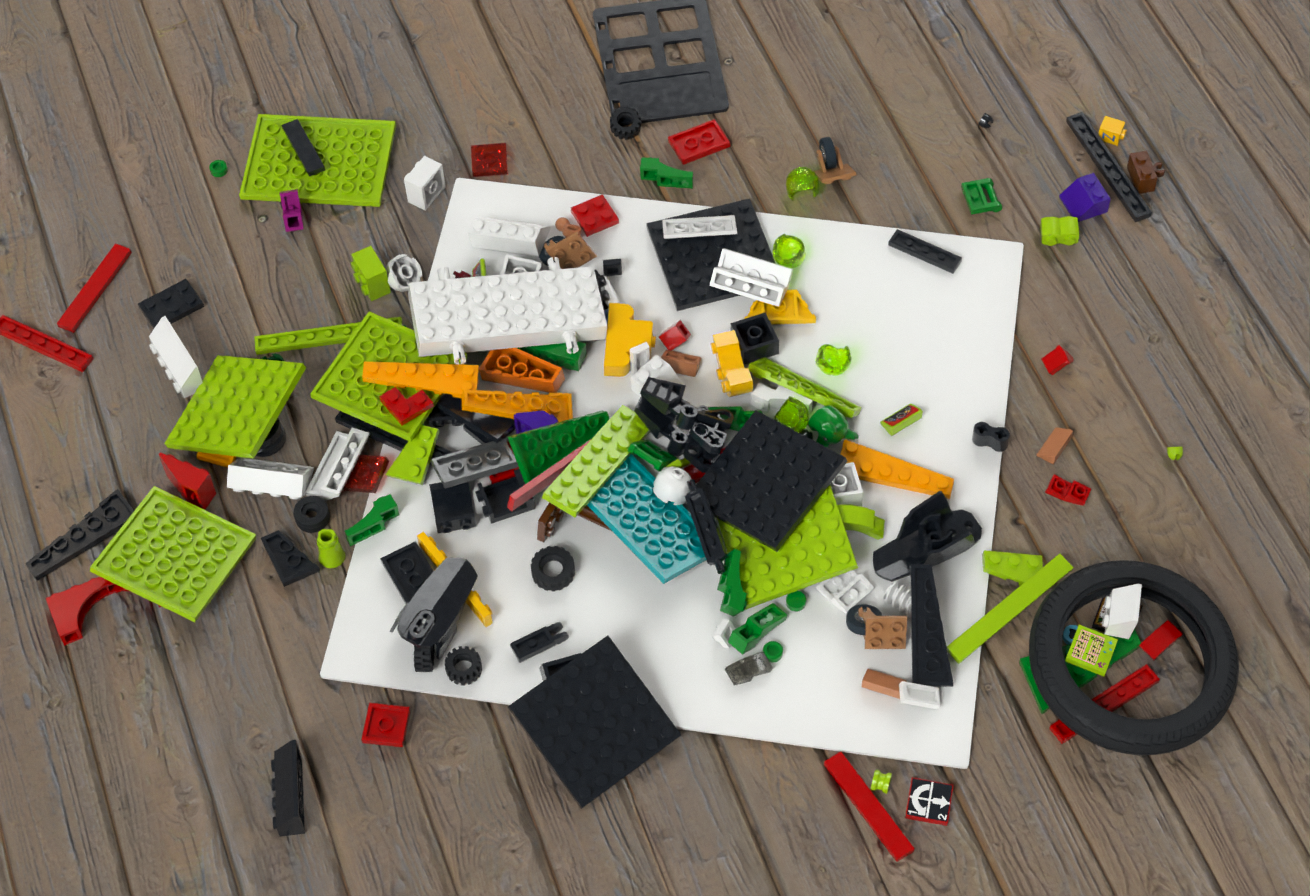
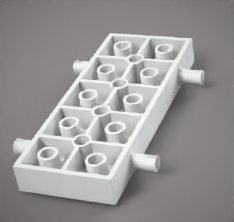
[408,257,607,365]

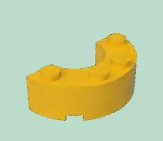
[710,330,753,397]

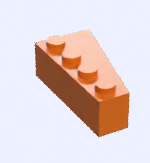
[479,348,565,393]

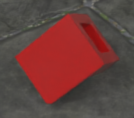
[659,320,691,351]

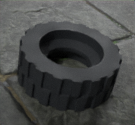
[531,546,575,591]

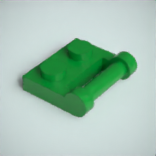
[961,178,1002,215]
[628,439,677,472]

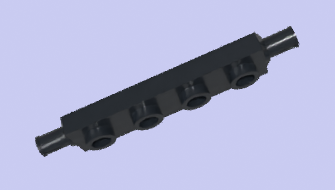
[685,479,728,574]

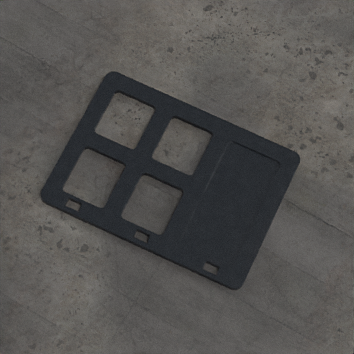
[593,0,729,126]

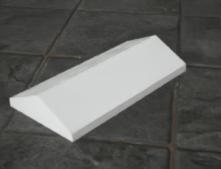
[662,215,737,239]

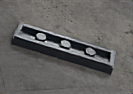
[281,119,325,177]
[888,229,962,274]

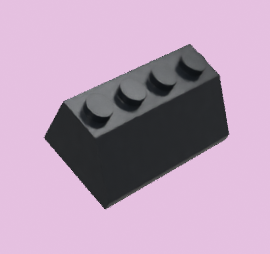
[271,740,305,837]

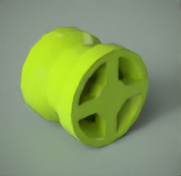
[871,770,892,794]

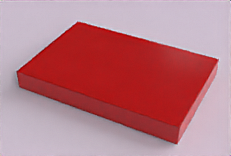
[668,119,730,165]

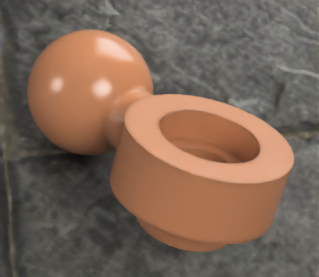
[555,217,581,238]

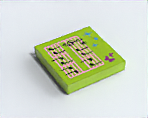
[1065,624,1118,676]

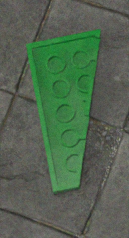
[508,410,610,484]
[1019,629,1141,714]

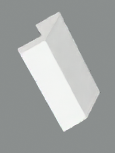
[709,248,793,307]
[306,428,370,501]

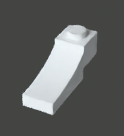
[751,383,813,416]

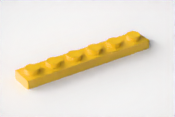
[417,531,493,627]

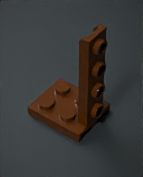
[537,502,612,542]

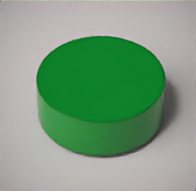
[209,160,228,177]
[786,591,806,612]
[763,641,783,663]

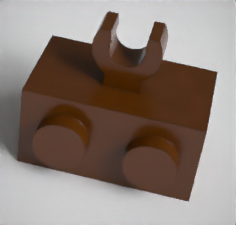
[1127,151,1165,194]

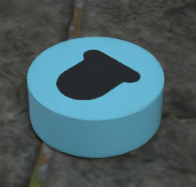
[1062,625,1078,645]

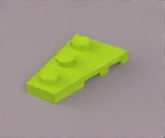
[385,425,440,485]
[982,550,1043,586]

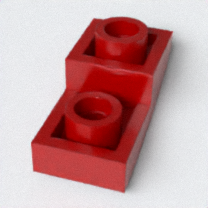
[1045,474,1091,506]
[1139,620,1183,661]

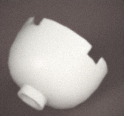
[385,254,422,292]
[653,466,691,505]

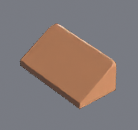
[661,350,701,377]
[1037,427,1073,465]
[861,669,907,699]

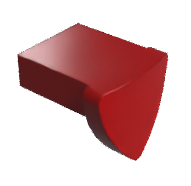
[1041,345,1074,375]

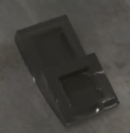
[725,652,773,686]

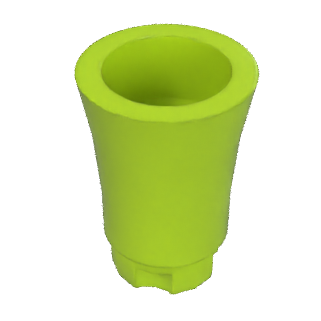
[317,529,346,568]

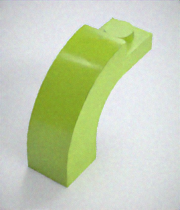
[838,505,885,540]

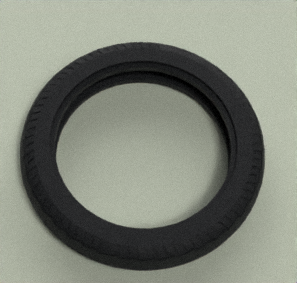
[1029,560,1239,755]

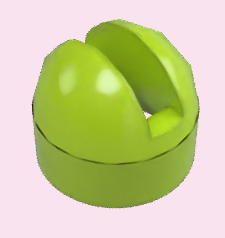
[1167,447,1183,460]

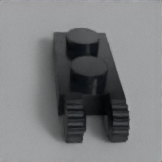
[510,622,569,663]

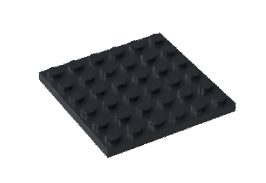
[646,198,776,311]
[696,410,848,552]
[508,635,681,809]

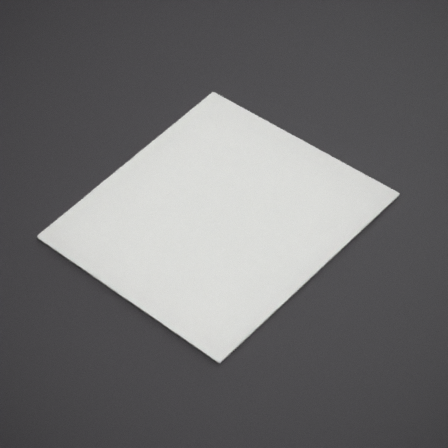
[320,178,1024,769]

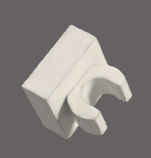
[711,619,736,648]

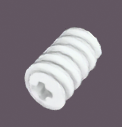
[883,580,911,617]

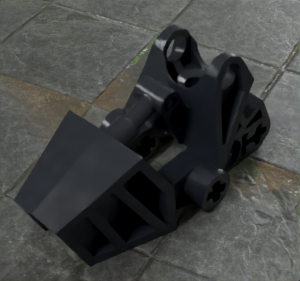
[634,377,734,473]

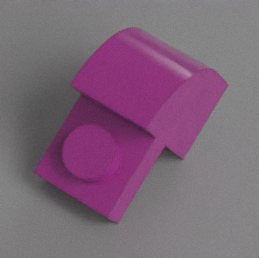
[280,189,304,232]

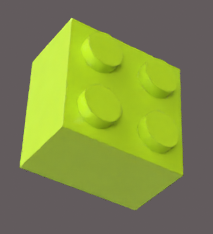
[350,246,391,301]

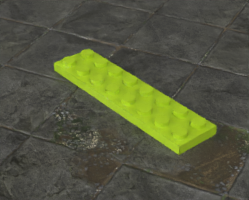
[542,405,650,517]

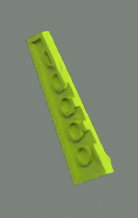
[748,357,861,418]

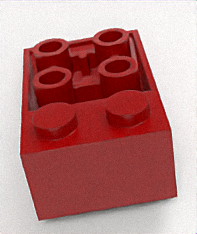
[159,452,217,510]

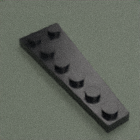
[26,489,134,581]
[910,564,953,687]

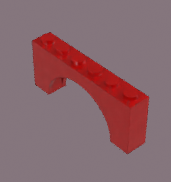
[45,577,162,646]

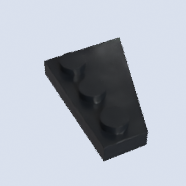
[261,530,320,587]

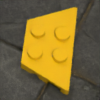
[744,289,816,325]

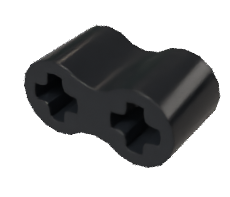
[972,422,1010,452]

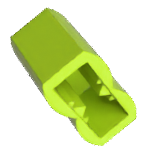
[1040,216,1079,246]

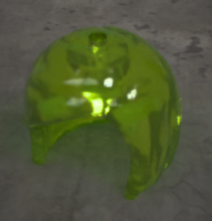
[786,167,819,201]
[773,234,806,268]
[815,344,852,376]
[773,396,809,433]

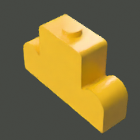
[604,303,656,377]

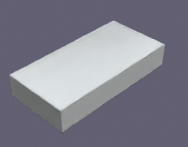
[630,342,650,375]
[899,681,940,709]

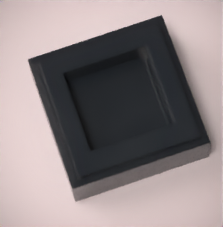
[603,259,622,276]

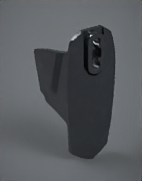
[873,491,982,582]
[390,558,478,660]

